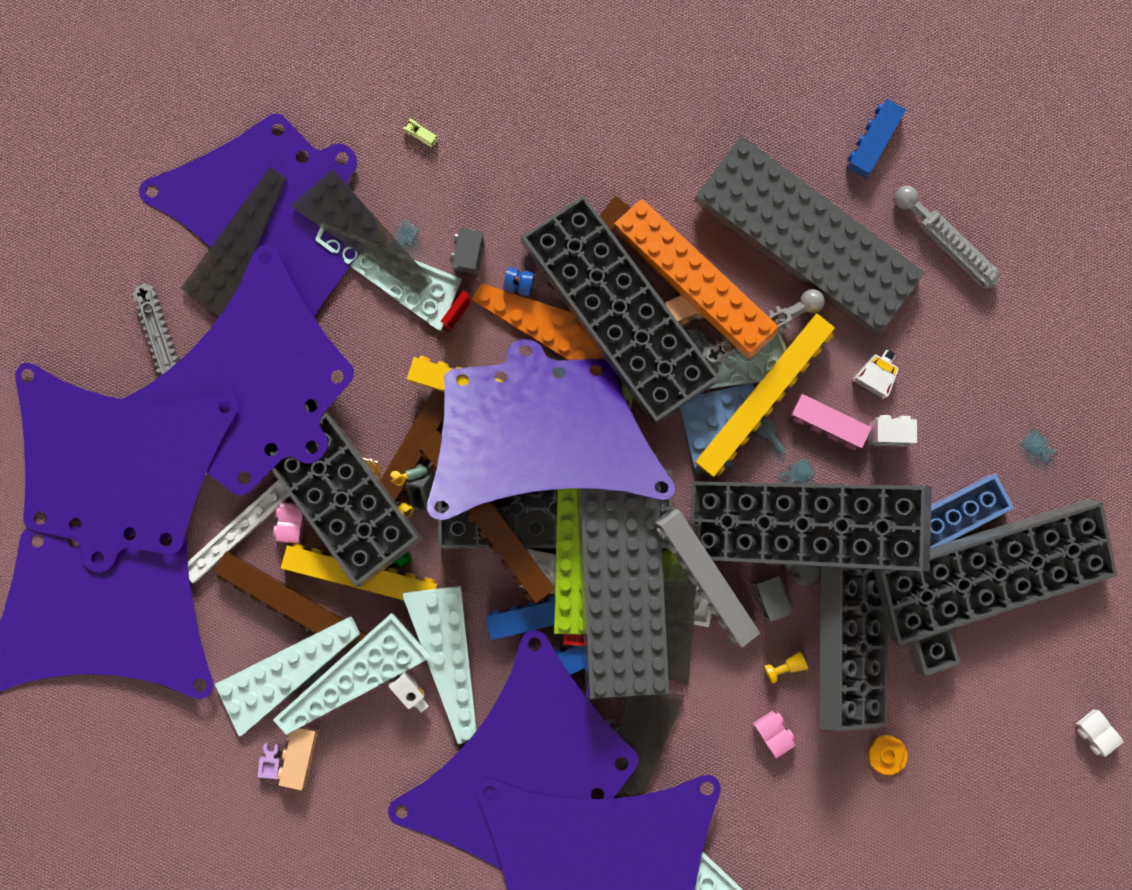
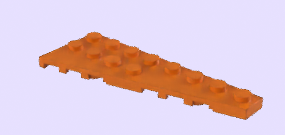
[471,283,607,376]

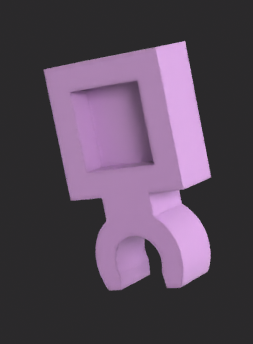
[257,743,281,779]

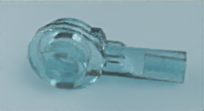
[756,419,786,453]

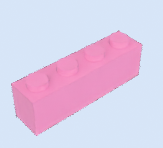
[789,394,872,451]

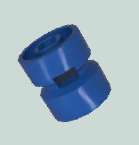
[503,267,535,297]

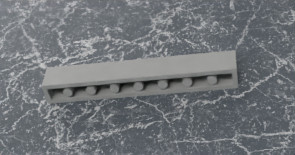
[655,508,760,647]

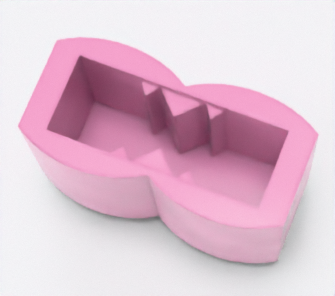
[273,502,305,544]
[753,711,796,759]

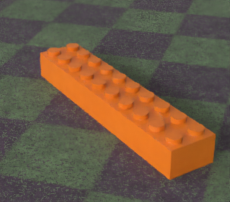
[614,199,778,360]

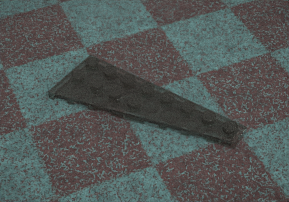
[181,167,287,316]
[290,169,433,294]
[663,521,701,684]
[613,692,685,799]

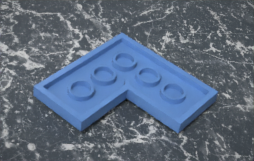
[680,383,762,474]

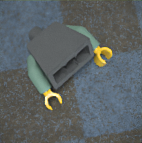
[390,463,435,517]

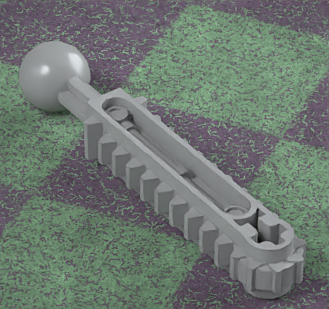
[894,186,1001,289]
[133,283,180,374]
[702,289,825,368]

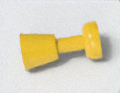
[764,651,808,684]

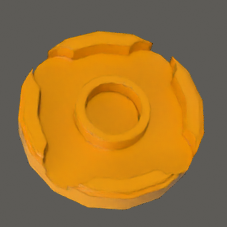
[868,735,908,775]

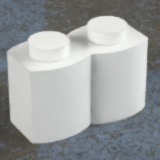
[1076,709,1124,757]

